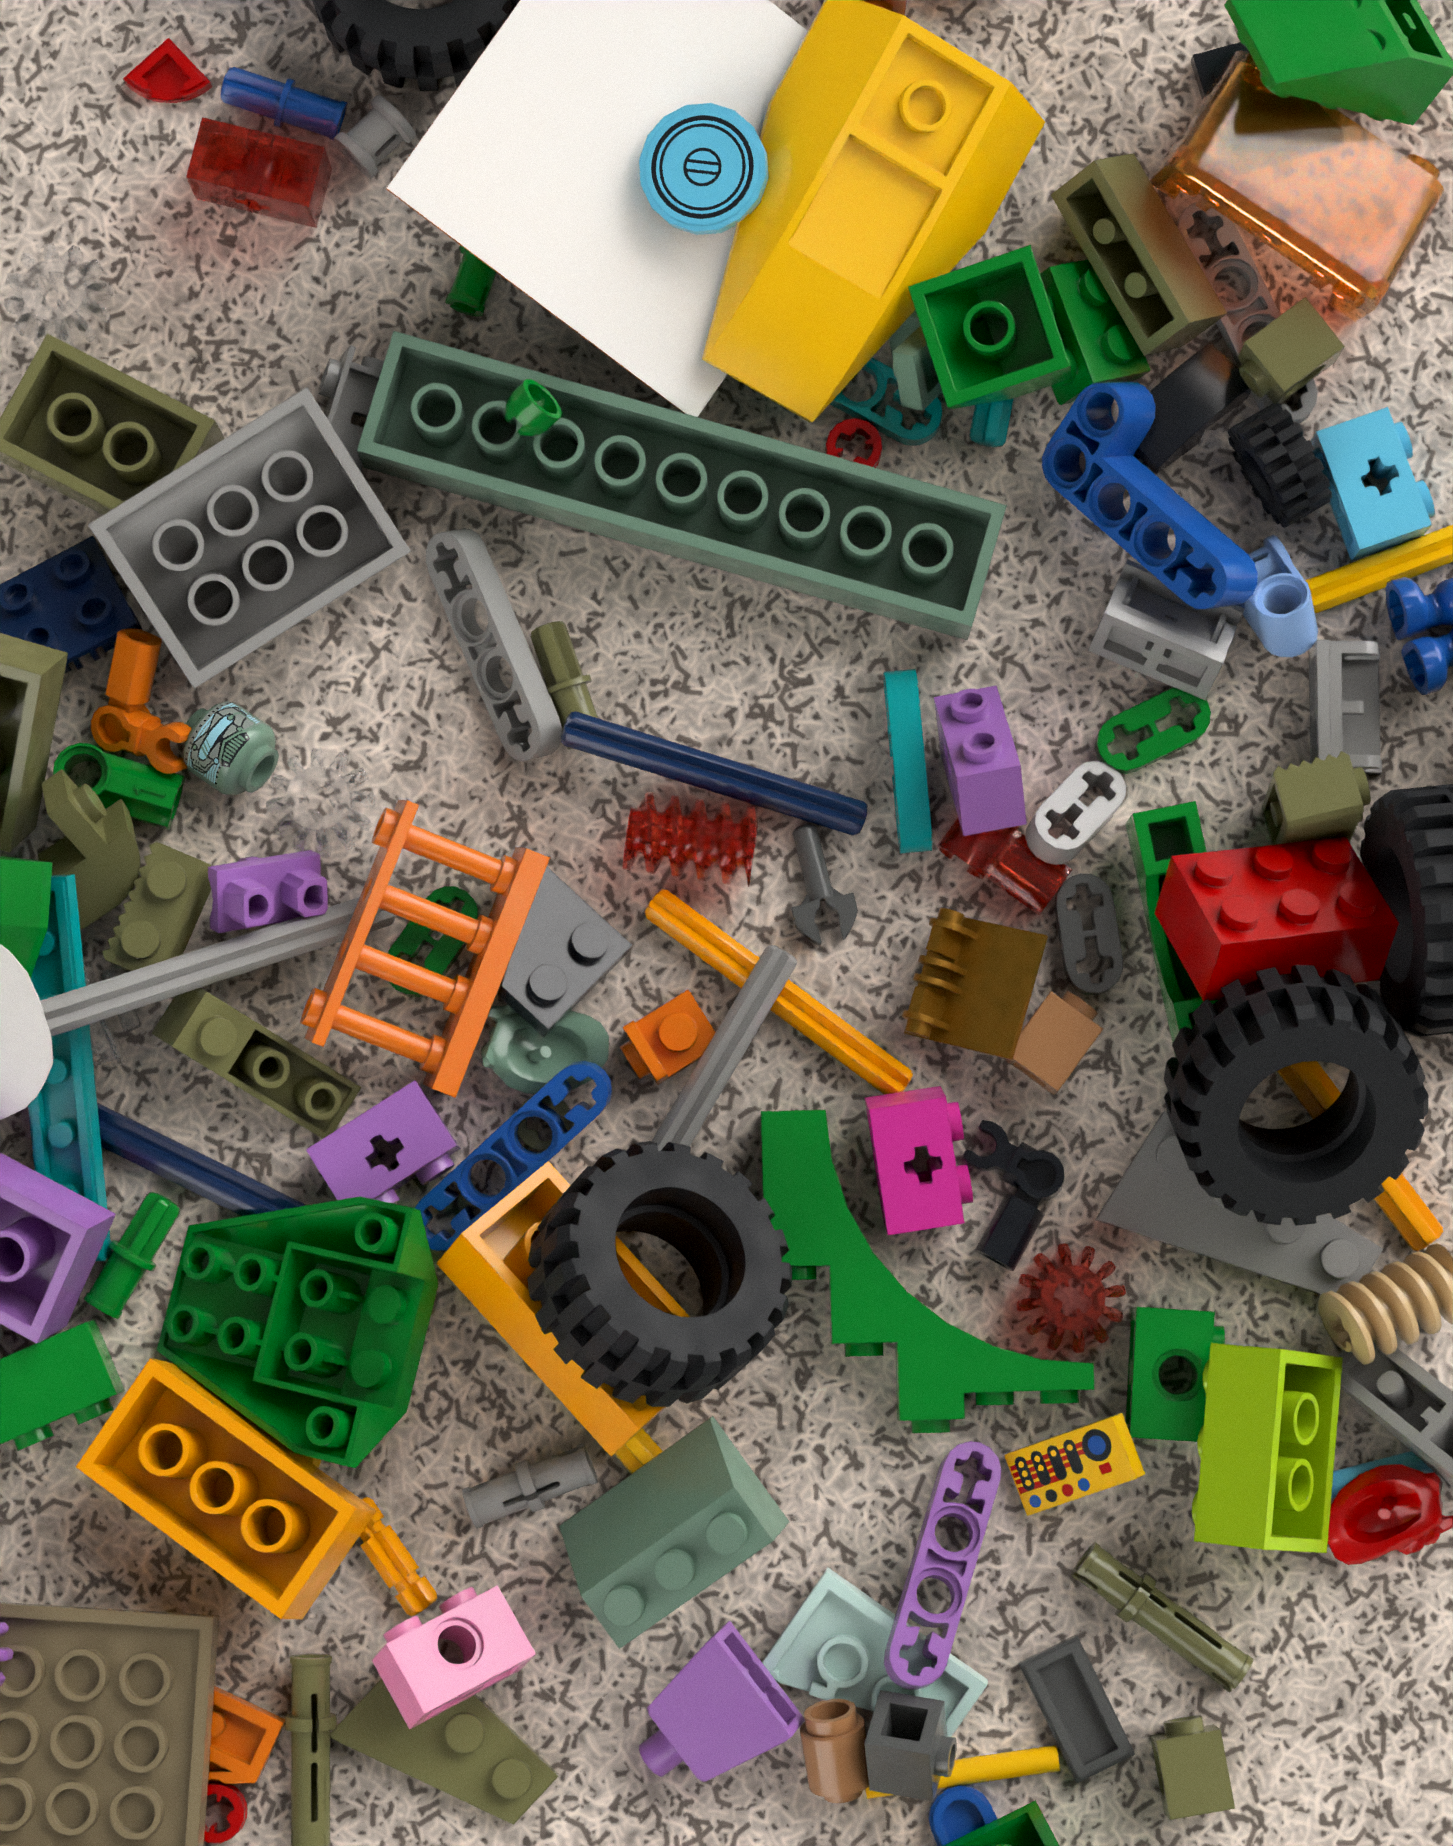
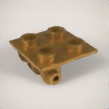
[902,908,1048,1060]

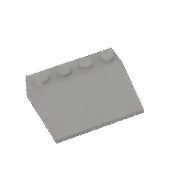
[88,387,411,689]

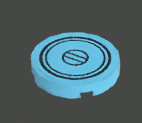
[639,103,769,235]

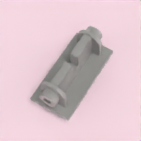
[318,345,384,471]

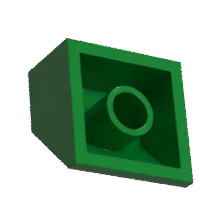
[908,245,1072,410]

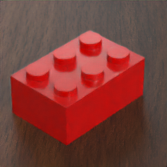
[1155,837,1399,1001]

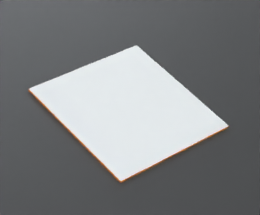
[386,0,808,417]

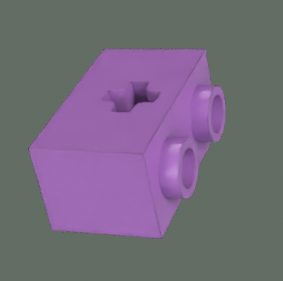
[934,685,1027,836]
[306,1080,461,1204]

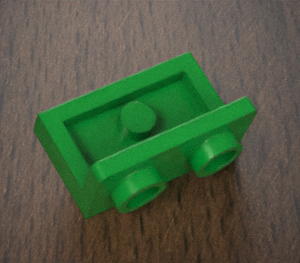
[1040,259,1151,405]

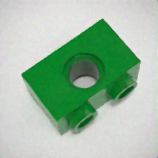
[1125,1307,1225,1442]

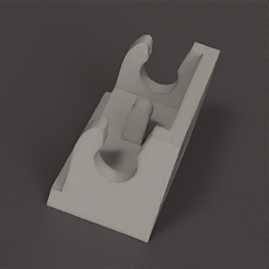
[1308,640,1382,775]

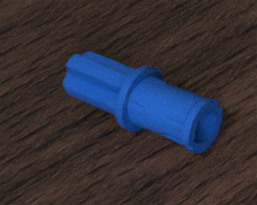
[221,67,348,140]

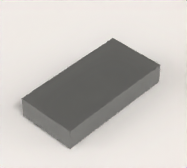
[1018,1635,1135,1783]

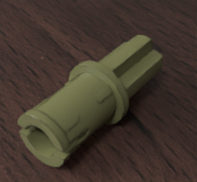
[530,621,598,750]

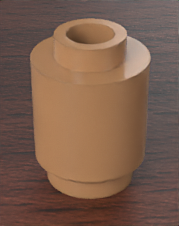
[800,1699,869,1803]

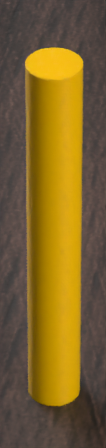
[865,1745,1060,1799]

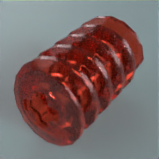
[623,791,758,887]

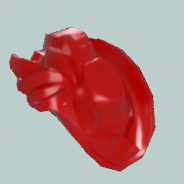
[1328,1464,1453,1565]

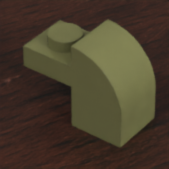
[38,769,140,929]

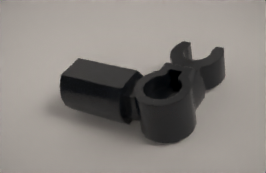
[963,1120,1065,1271]

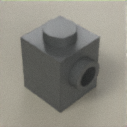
[864,1690,957,1802]

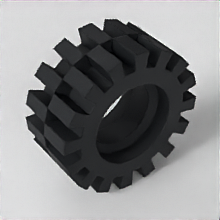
[1228,403,1332,528]

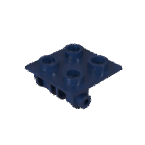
[0,536,142,674]

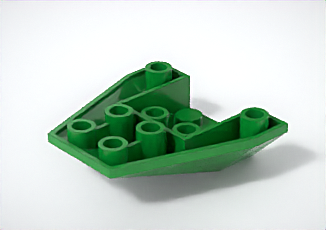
[156,1196,439,1468]

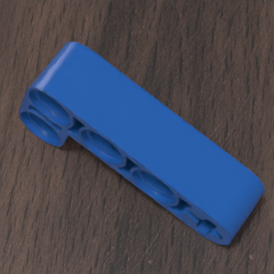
[1042,382,1258,609]

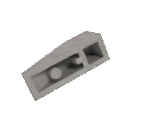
[1338,1342,1453,1487]

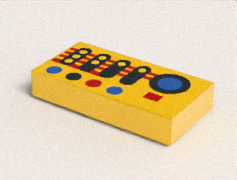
[1004,1413,1145,1516]

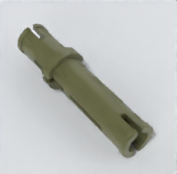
[1071,1542,1253,1693]
[285,1653,337,1846]

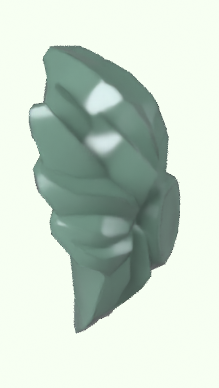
[481,1004,609,1094]

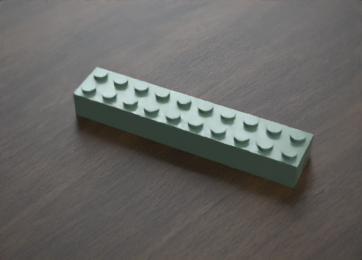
[357,331,1007,640]

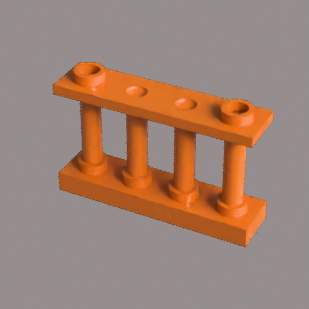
[300,800,550,1098]

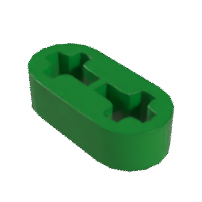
[1095,688,1211,774]
[388,886,480,997]

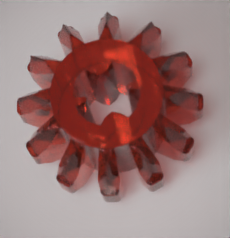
[1015,1243,1126,1353]

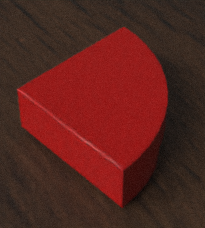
[123,38,212,103]

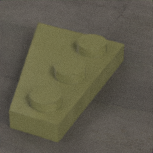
[330,1678,559,1825]

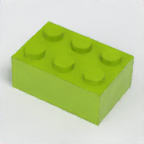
[1192,1343,1343,1553]

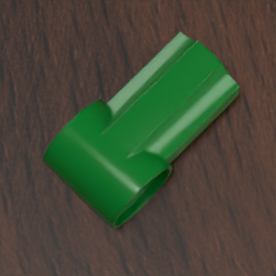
[53,743,185,830]

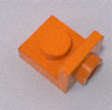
[619,989,716,1085]

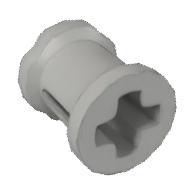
[333,95,416,179]

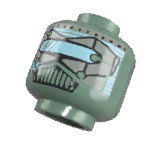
[183,701,279,796]

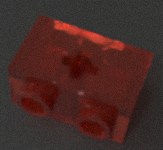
[186,117,332,228]

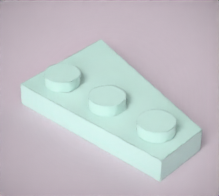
[762,1567,988,1737]

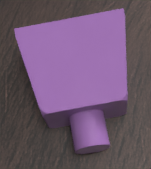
[639,1621,805,1782]

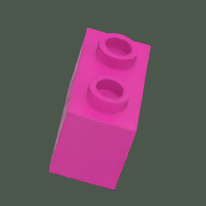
[865,1086,973,1235]

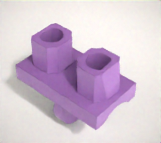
[208,850,328,933]

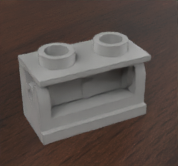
[1088,559,1245,700]

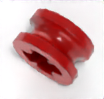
[825,418,882,468]
[204,1782,248,1843]

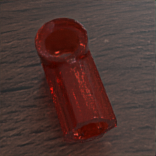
[937,817,1072,915]

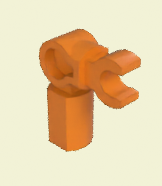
[91,628,192,774]

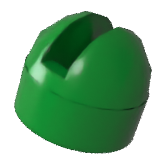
[505,379,562,437]

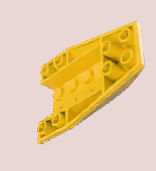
[702,0,1045,423]

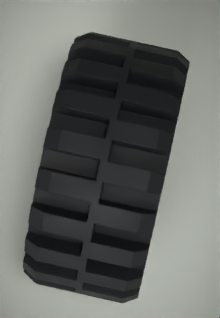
[312,0,520,91]
[1360,784,1453,1037]
[1164,965,1429,1226]
[527,1141,792,1407]

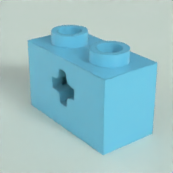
[1310,407,1435,561]

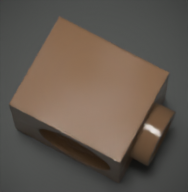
[1003,991,1103,1095]

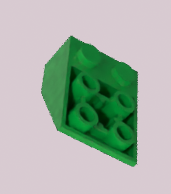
[1224,0,1453,126]

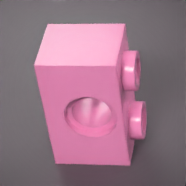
[372,1585,536,1729]

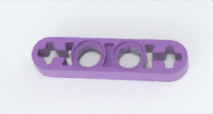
[884,1441,1001,1690]

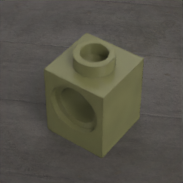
[1237,297,1345,404]
[1150,1715,1235,1820]

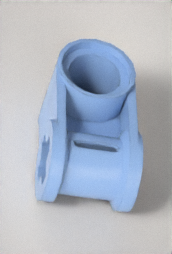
[1237,535,1318,657]

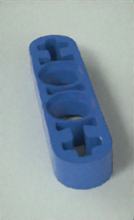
[415,1061,612,1251]

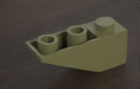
[151,988,361,1139]

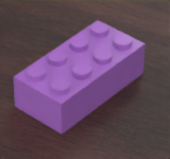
[0,1153,116,1343]

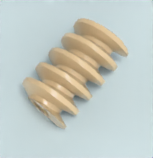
[1318,1243,1453,1365]

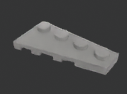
[1095,1111,1383,1295]

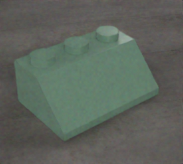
[559,1416,789,1649]

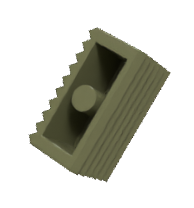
[1262,751,1371,845]
[102,842,211,972]

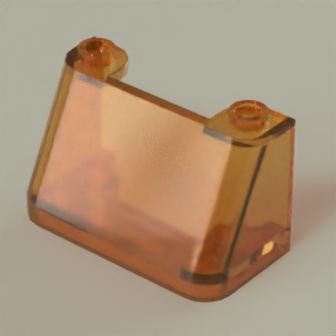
[1150,50,1444,322]

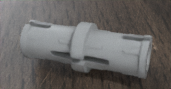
[462,1443,598,1529]

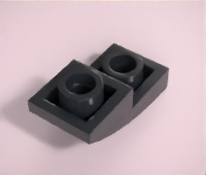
[1134,343,1251,474]

